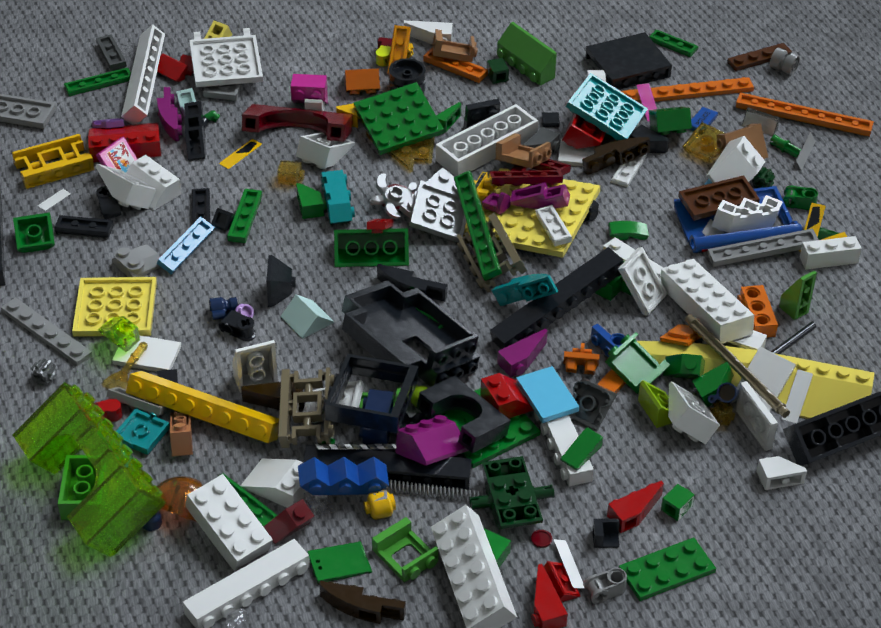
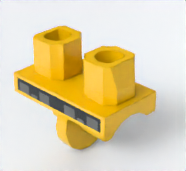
[474,172,497,201]

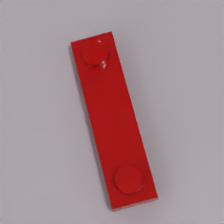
[367,219,393,233]

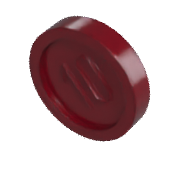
[531,530,553,548]

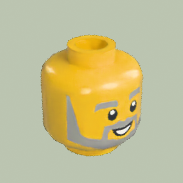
[364,490,396,520]

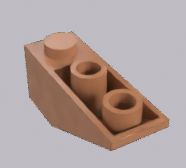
[170,411,193,457]

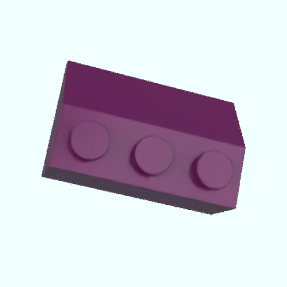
[396,415,468,465]

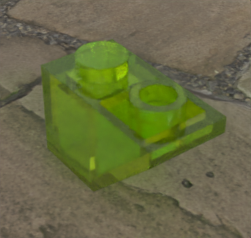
[98,316,140,352]

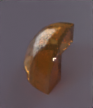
[147,476,203,522]

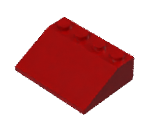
[88,122,161,163]

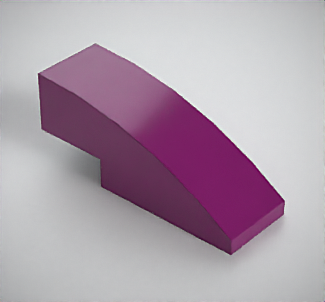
[510,183,570,209]

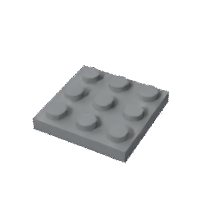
[409,180,466,243]

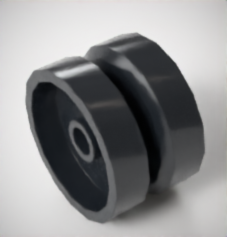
[389,58,426,93]

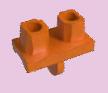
[563,343,600,375]

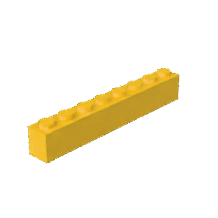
[126,371,279,443]

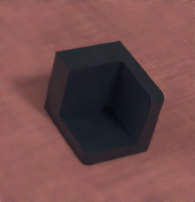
[592,519,620,548]

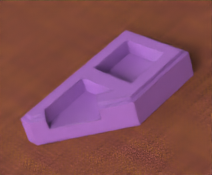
[92,118,124,128]

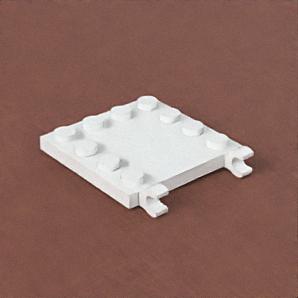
[189,28,263,87]

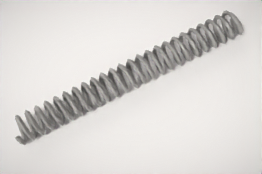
[382,480,483,501]

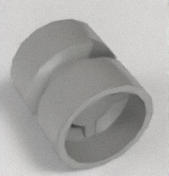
[769,47,800,75]

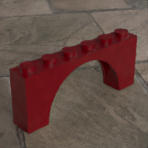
[242,104,353,142]

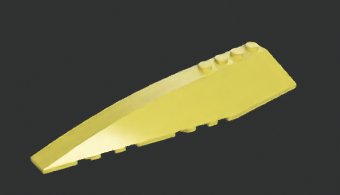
[637,341,874,419]

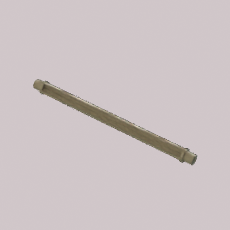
[685,314,790,418]

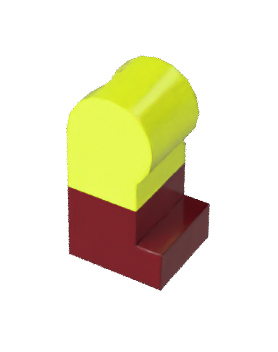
[376,37,392,67]

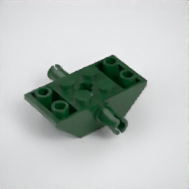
[469,456,555,529]

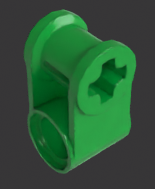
[783,185,818,210]

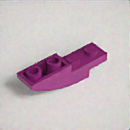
[157,87,182,141]

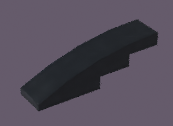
[184,101,206,161]

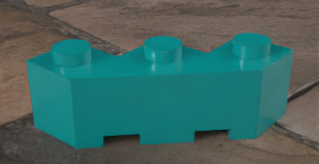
[320,170,355,224]

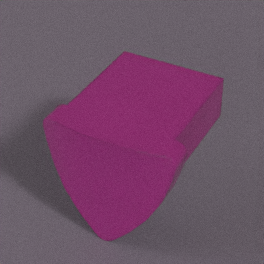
[482,192,511,215]

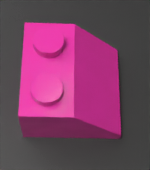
[290,74,328,104]

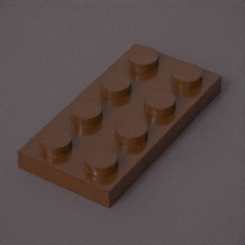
[678,175,760,221]

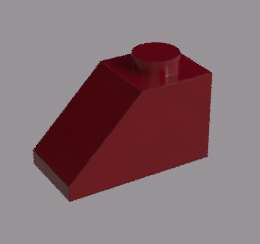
[263,499,314,544]

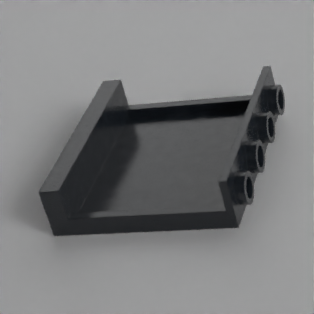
[585,32,672,90]

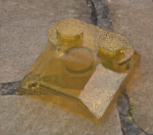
[682,122,725,163]

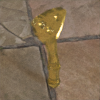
[103,342,148,389]

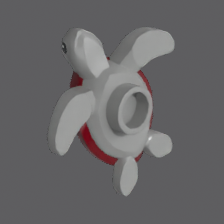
[369,174,417,219]

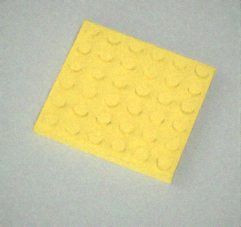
[463,168,600,258]

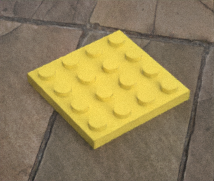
[72,277,157,337]

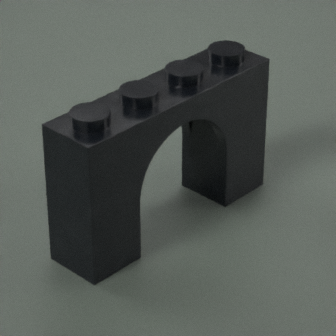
[416,376,511,453]

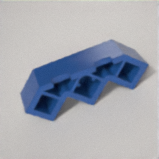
[298,457,389,495]

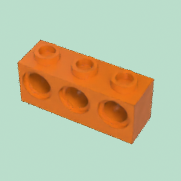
[737,285,778,338]

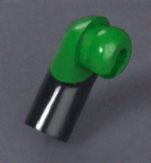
[204,110,220,128]

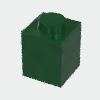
[487,58,509,84]

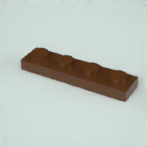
[727,43,792,71]

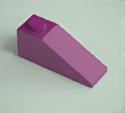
[497,329,548,378]

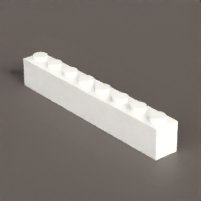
[121,24,165,125]

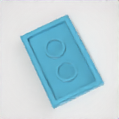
[516,366,579,423]

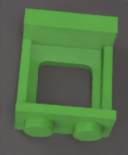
[372,517,439,583]

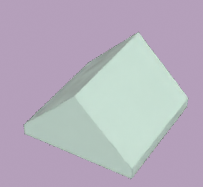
[281,295,334,339]

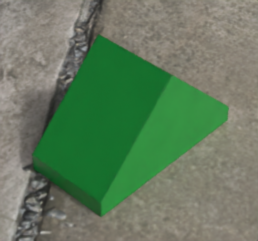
[484,528,511,568]

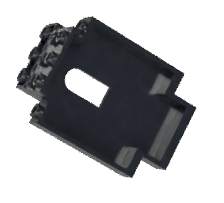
[342,281,480,387]

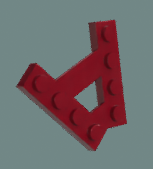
[489,159,571,186]

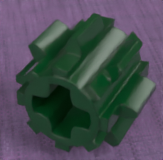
[752,167,775,188]

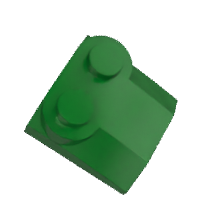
[13,212,55,253]

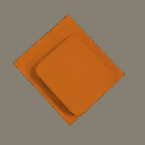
[660,324,701,346]

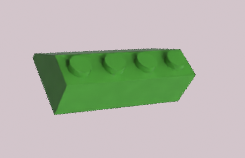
[497,22,557,85]

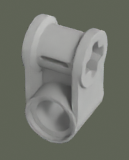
[583,568,627,604]

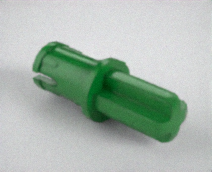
[770,134,801,158]

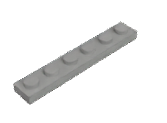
[707,228,819,267]
[1,297,92,366]

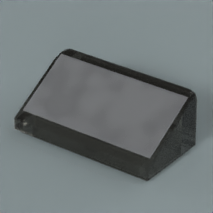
[742,107,780,136]

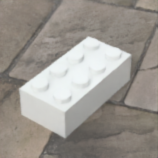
[185,474,273,571]

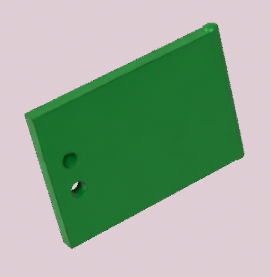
[307,541,372,583]

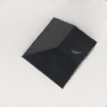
[266,255,296,307]

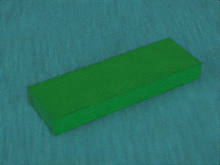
[649,30,699,57]

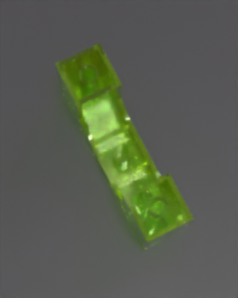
[12,382,166,557]

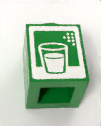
[661,484,695,521]

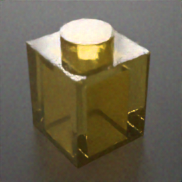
[277,160,305,186]

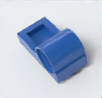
[591,324,625,357]

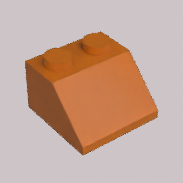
[344,68,380,95]

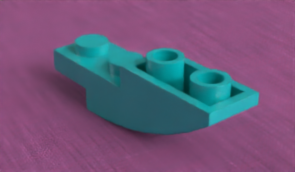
[491,274,558,306]

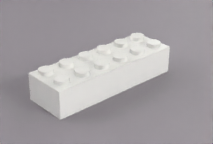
[436,104,539,176]
[661,259,754,344]
[431,505,517,628]

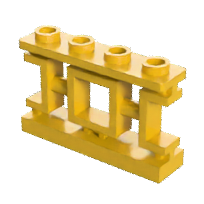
[12,134,94,189]

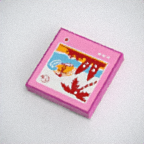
[96,136,137,172]

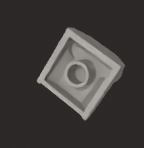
[112,244,160,277]

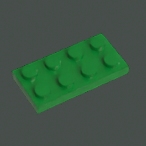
[619,537,716,601]

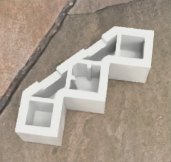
[712,195,782,233]

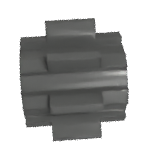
[31,359,57,385]

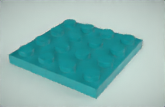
[565,73,648,141]

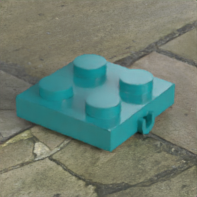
[113,409,170,455]

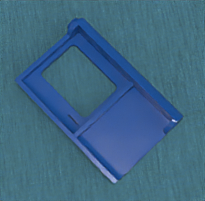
[674,186,802,253]

